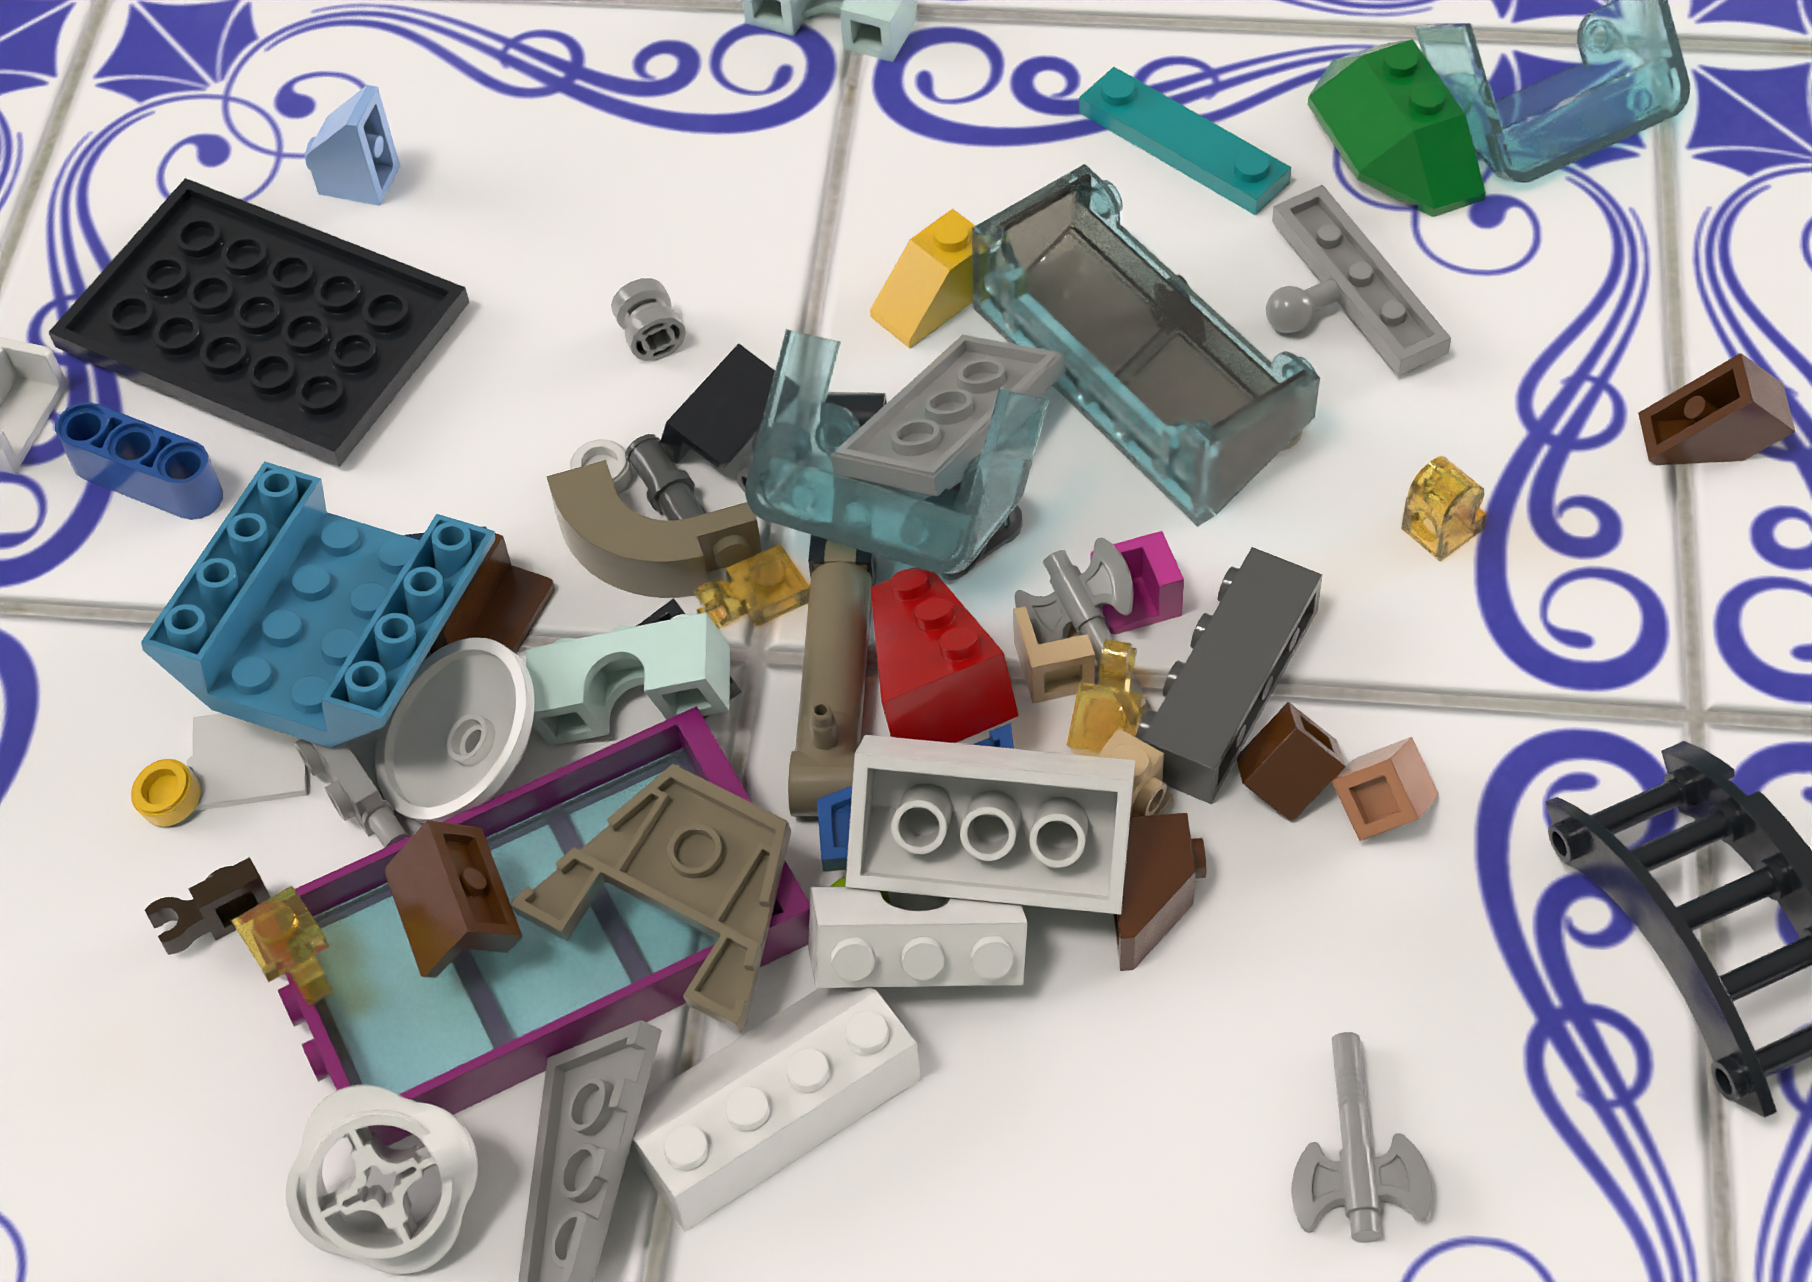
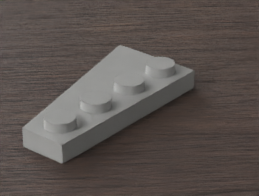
[518,1020,662,1282]

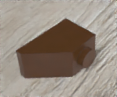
[1638,353,1796,465]
[1113,813,1206,971]

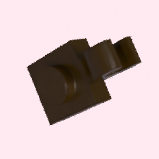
[144,857,271,955]

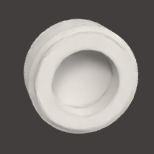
[569,439,632,495]

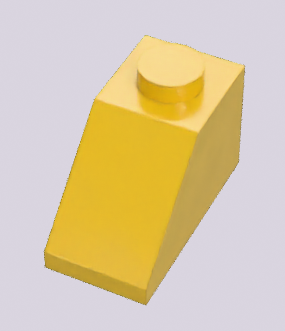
[870,208,995,348]

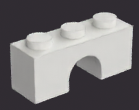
[808,887,1028,988]

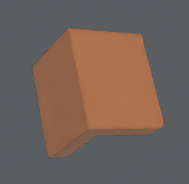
[1331,736,1438,841]

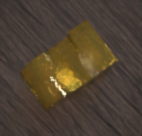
[1401,456,1487,562]

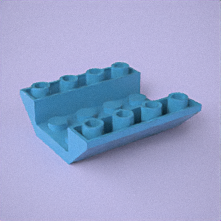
[141,461,495,748]

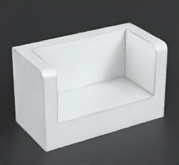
[0,337,68,474]

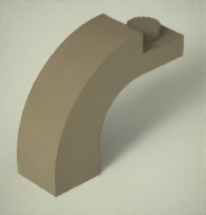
[546,460,763,598]

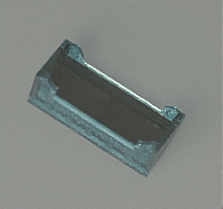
[972,164,1320,527]

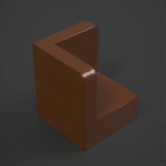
[1236,702,1346,820]

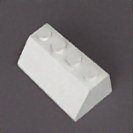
[846,735,1135,914]
[629,987,921,1232]

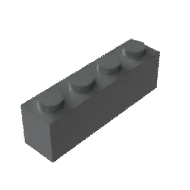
[1135,547,1322,804]

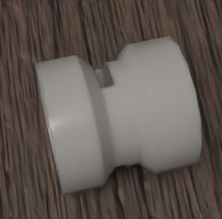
[611,278,686,361]

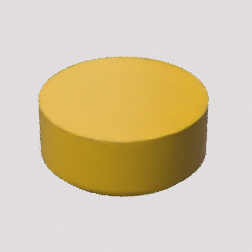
[131,759,201,827]

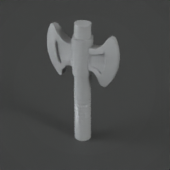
[1014,538,1152,726]
[1291,1032,1432,1242]

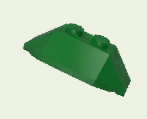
[1307,39,1486,217]

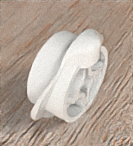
[285,1085,478,1274]

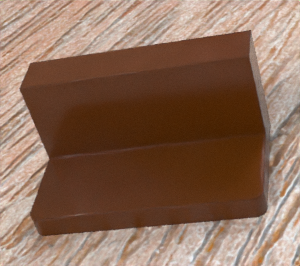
[430,533,555,654]
[385,820,523,978]

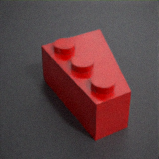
[870,564,1019,743]

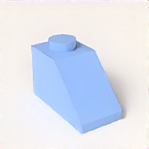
[305,85,400,206]

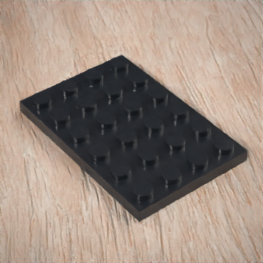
[48,178,470,467]

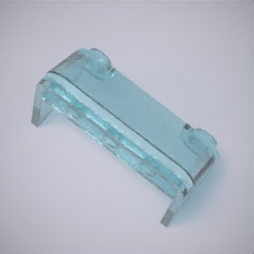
[1415,0,1690,183]
[745,329,1049,574]

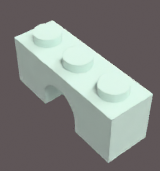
[742,0,918,62]
[526,612,730,746]

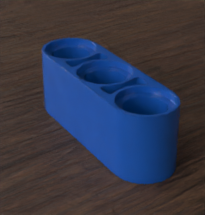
[55,402,223,520]

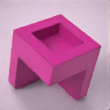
[1090,531,1184,635]

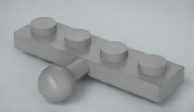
[1266,185,1451,376]

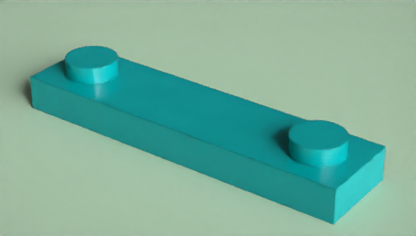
[1079,66,1291,216]

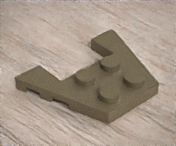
[510,764,792,1033]

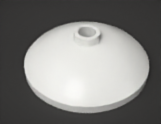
[375,638,535,823]

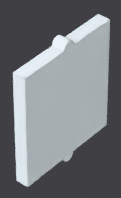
[186,713,307,811]

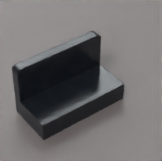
[661,343,793,469]

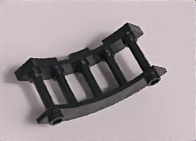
[1546,741,1812,1118]

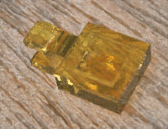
[694,544,810,629]
[1066,639,1147,754]
[231,886,334,1006]

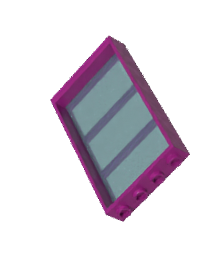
[254,706,810,1147]

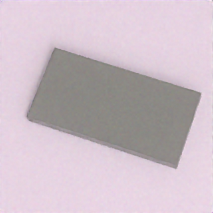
[830,335,1066,497]

